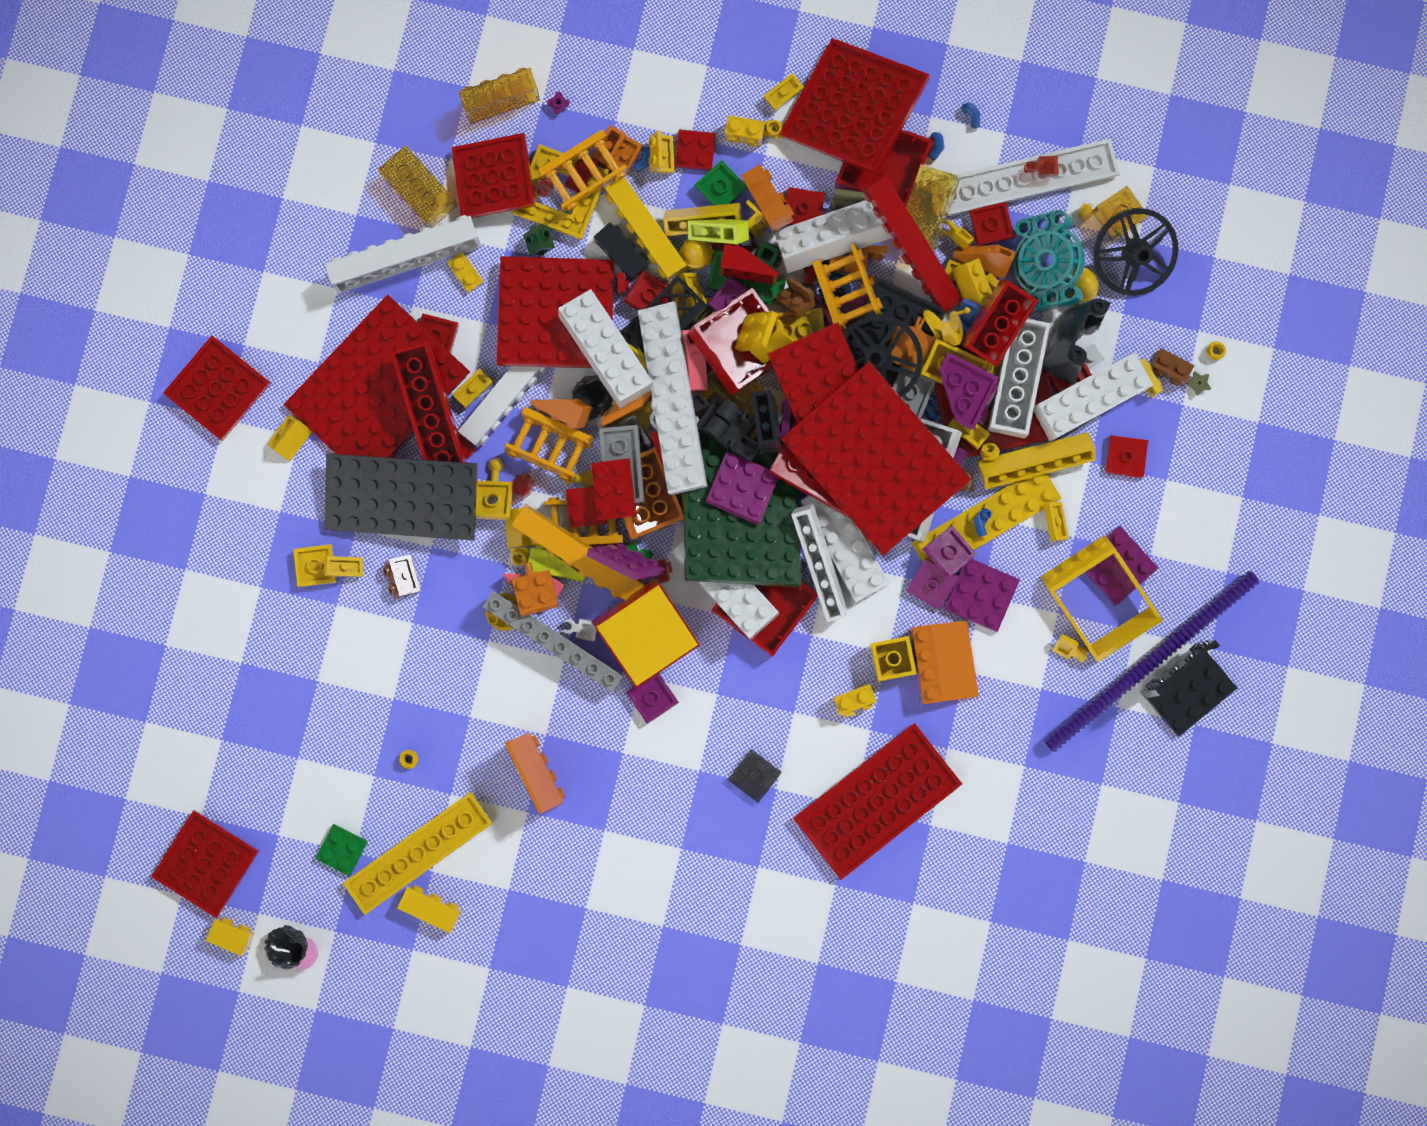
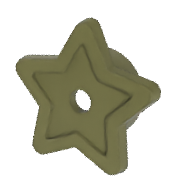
[1186,371,1211,396]

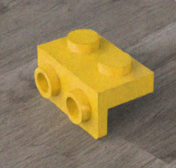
[648,130,674,175]

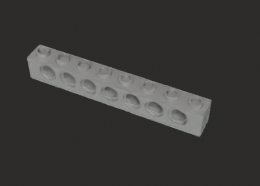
[483,591,623,692]

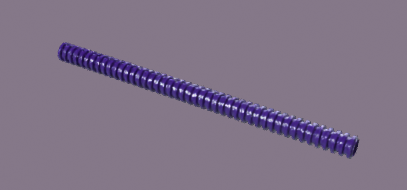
[1044,571,1260,752]

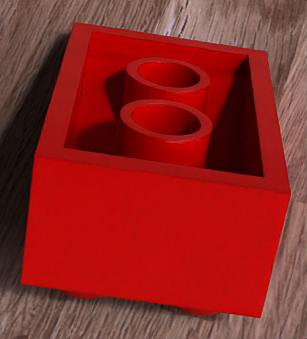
[720,244,778,285]

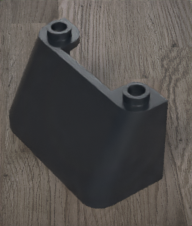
[1042,298,1111,385]

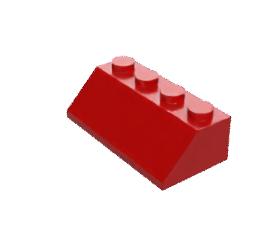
[960,279,1038,367]

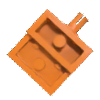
[590,125,643,177]
[888,316,934,371]
[512,562,559,617]

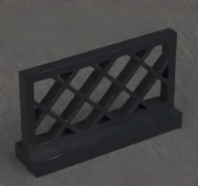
[624,276,711,350]

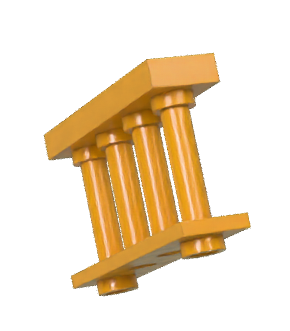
[538,129,627,211]
[812,244,883,333]
[505,406,594,483]
[544,497,624,545]

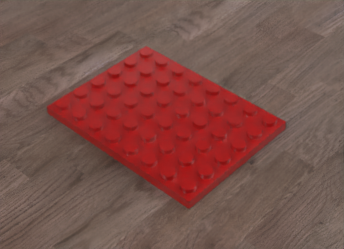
[283,294,470,457]
[781,362,972,556]

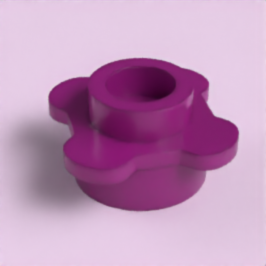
[547,92,570,114]

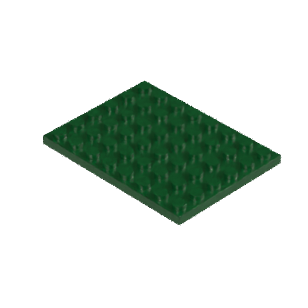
[683,435,801,587]

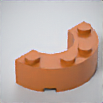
[741,164,794,232]

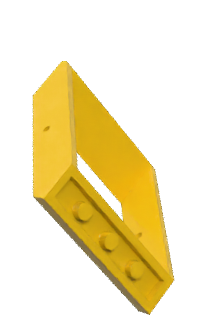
[1040,535,1163,663]

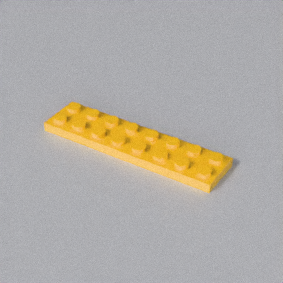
[911,474,1062,562]
[343,792,493,915]

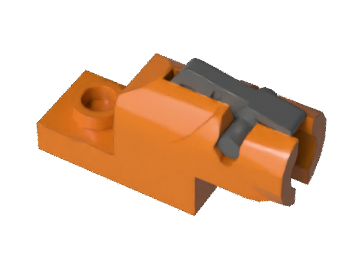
[829,245,887,276]

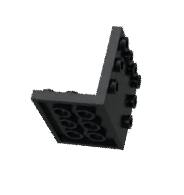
[1140,640,1238,737]

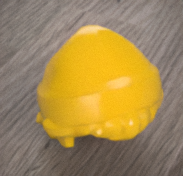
[680,239,715,271]
[1069,268,1098,304]

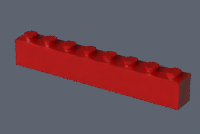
[861,173,963,313]

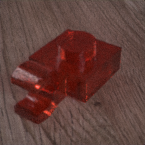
[1024,156,1059,177]

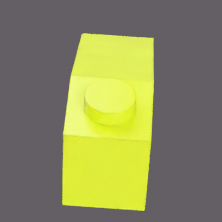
[688,219,749,244]
[528,546,585,583]

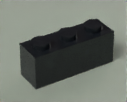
[593,222,649,282]
[751,389,783,455]

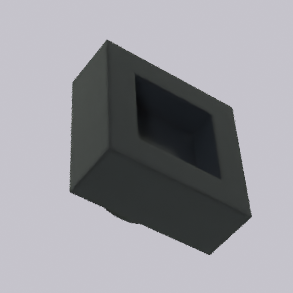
[739,231,760,253]
[692,391,710,416]

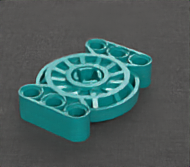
[1013,210,1085,312]

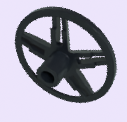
[1093,208,1179,296]
[843,315,923,398]

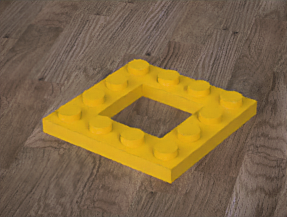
[512,144,609,240]

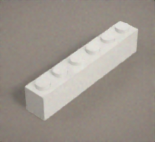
[458,366,548,448]
[791,504,848,623]

